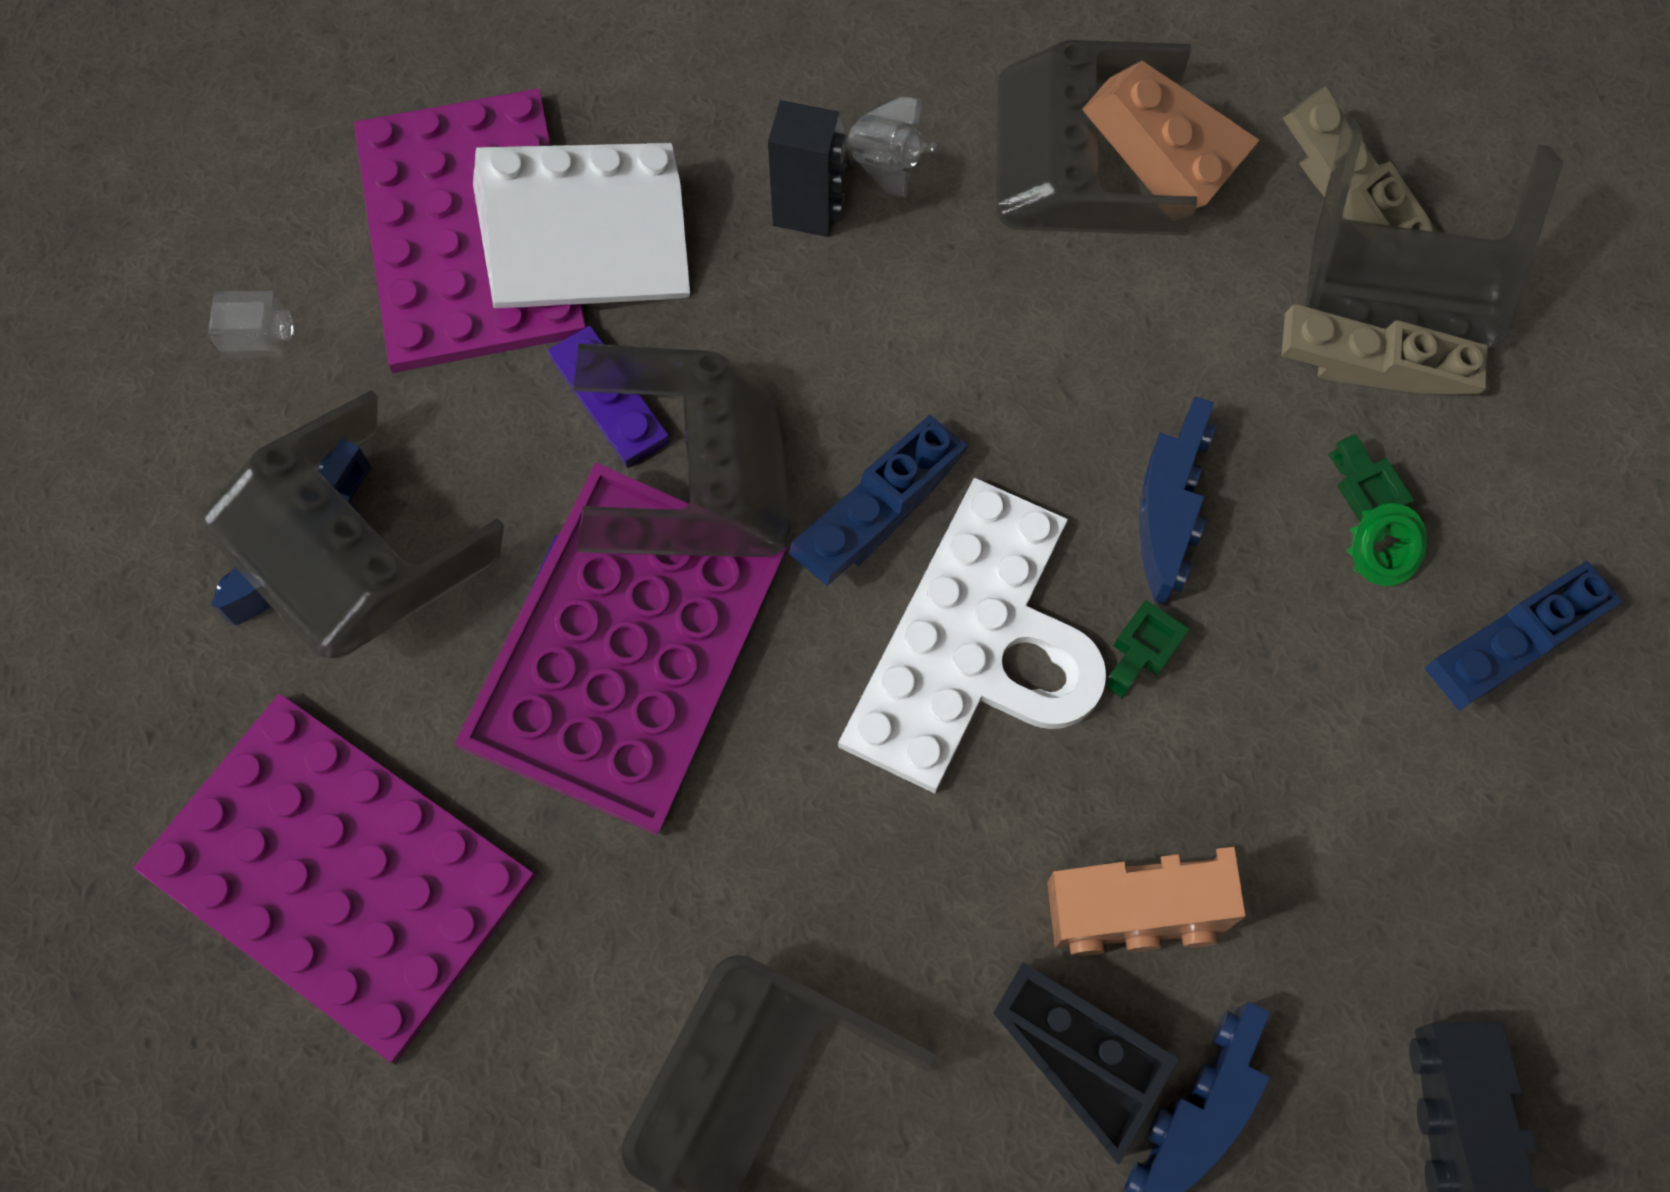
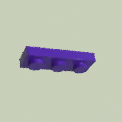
[547,325,670,468]

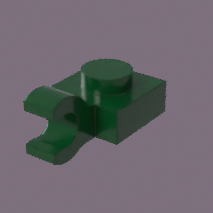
[1328,434,1414,522]
[1104,599,1190,699]

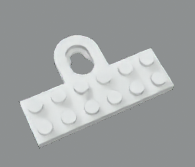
[838,478,1106,793]

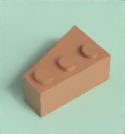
[1082,61,1259,216]
[1047,846,1246,957]

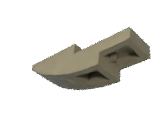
[1282,86,1443,269]
[1281,304,1487,394]

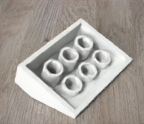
[473,143,690,308]

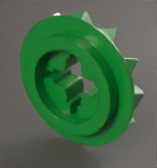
[1346,502,1427,586]

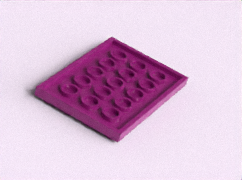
[354,88,586,373]
[455,462,787,836]
[133,693,536,1064]

